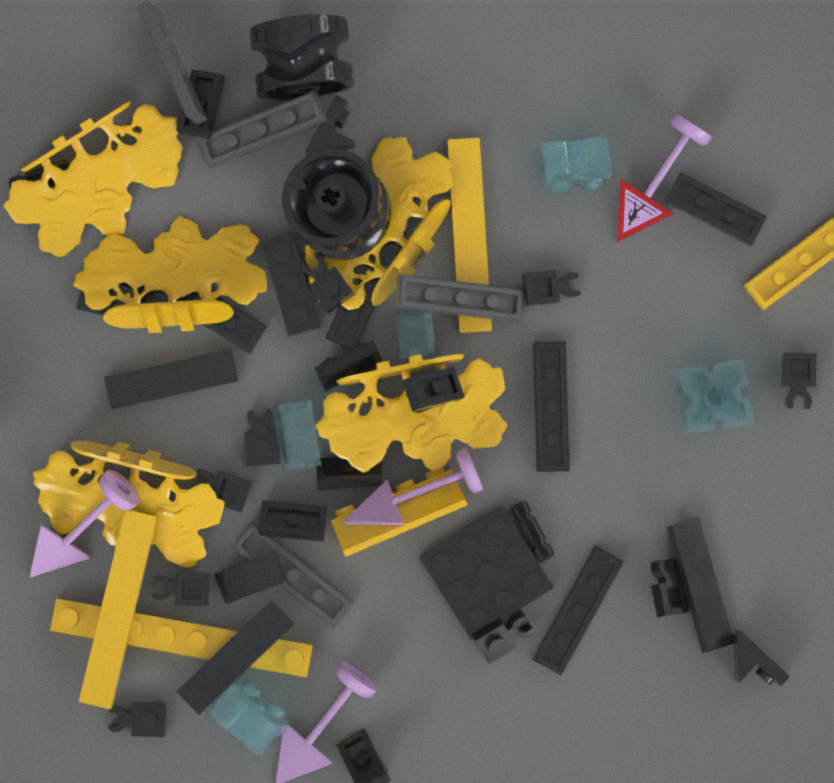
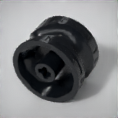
[250,14,355,100]
[282,148,392,260]

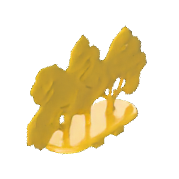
[4,100,183,257]
[304,137,453,310]
[73,215,267,333]
[314,354,507,474]
[33,441,225,568]

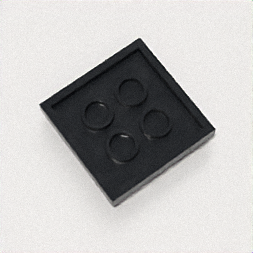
[419,505,554,640]

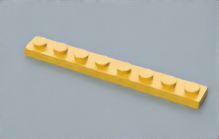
[50,598,313,678]

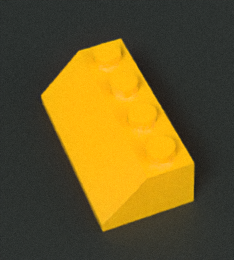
[331,468,468,557]

